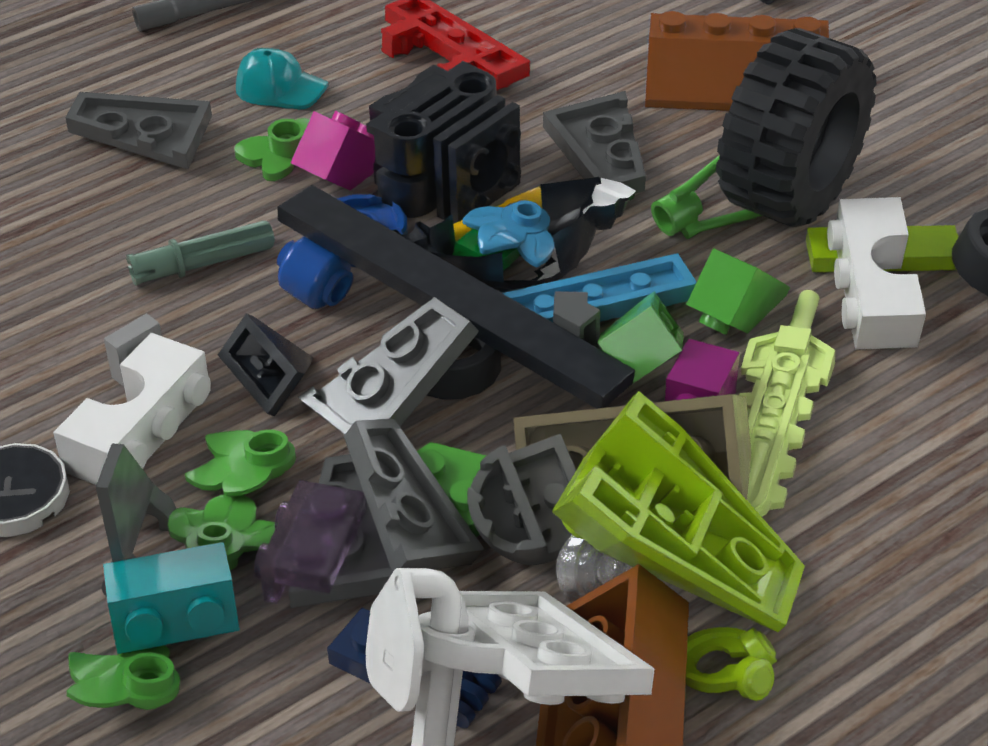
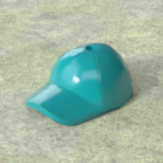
[236,48,329,110]

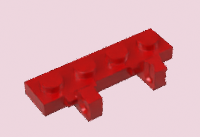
[381,0,530,90]

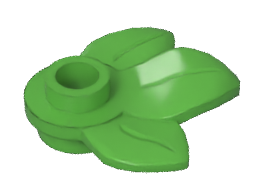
[185,430,296,496]
[168,494,282,570]
[67,645,180,710]

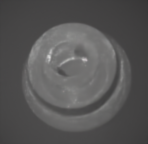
[556,535,632,603]

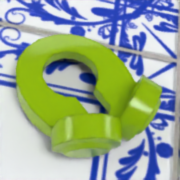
[686,627,777,701]

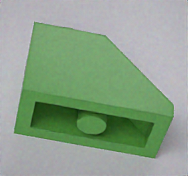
[686,248,790,335]
[597,291,684,383]

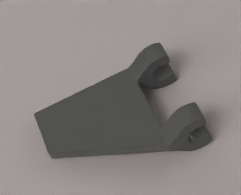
[96,443,176,597]

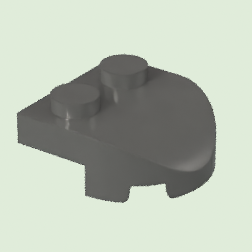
[467,433,592,565]

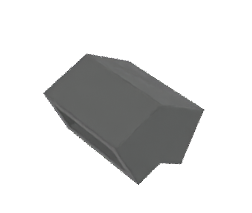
[553,291,600,349]

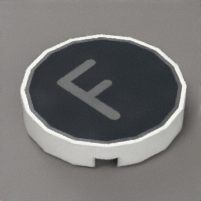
[0,443,70,537]

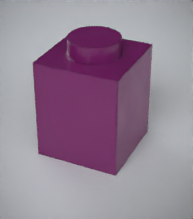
[665,338,740,401]

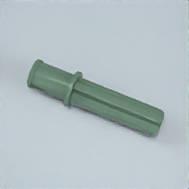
[126,221,275,286]

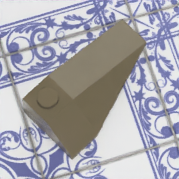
[513,394,751,500]

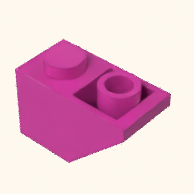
[290,111,375,191]

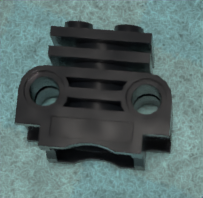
[366,61,521,224]

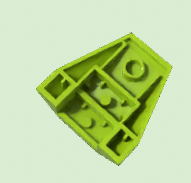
[552,391,805,632]

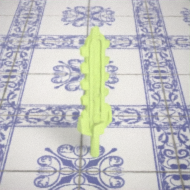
[739,290,835,517]

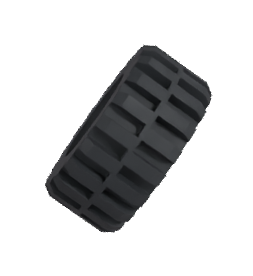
[716,28,877,227]

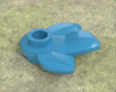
[462,200,555,267]

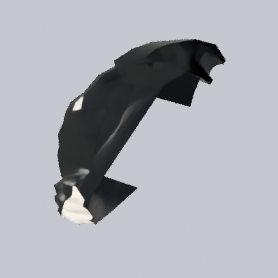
[392,177,636,289]

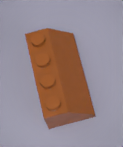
[645,11,829,111]
[536,564,689,746]

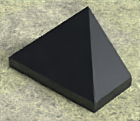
[218,313,314,417]

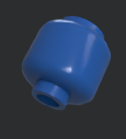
[277,236,354,309]

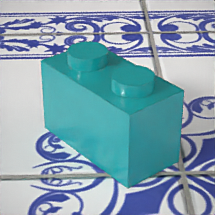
[103,542,240,654]

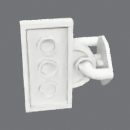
[366,568,655,746]

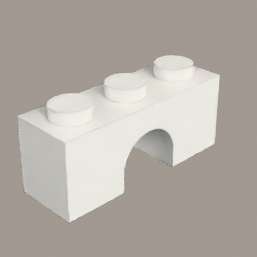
[827,197,926,350]
[53,333,211,485]

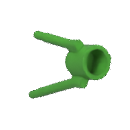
[651,155,762,239]

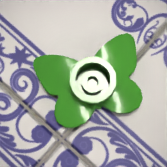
[234,118,310,181]

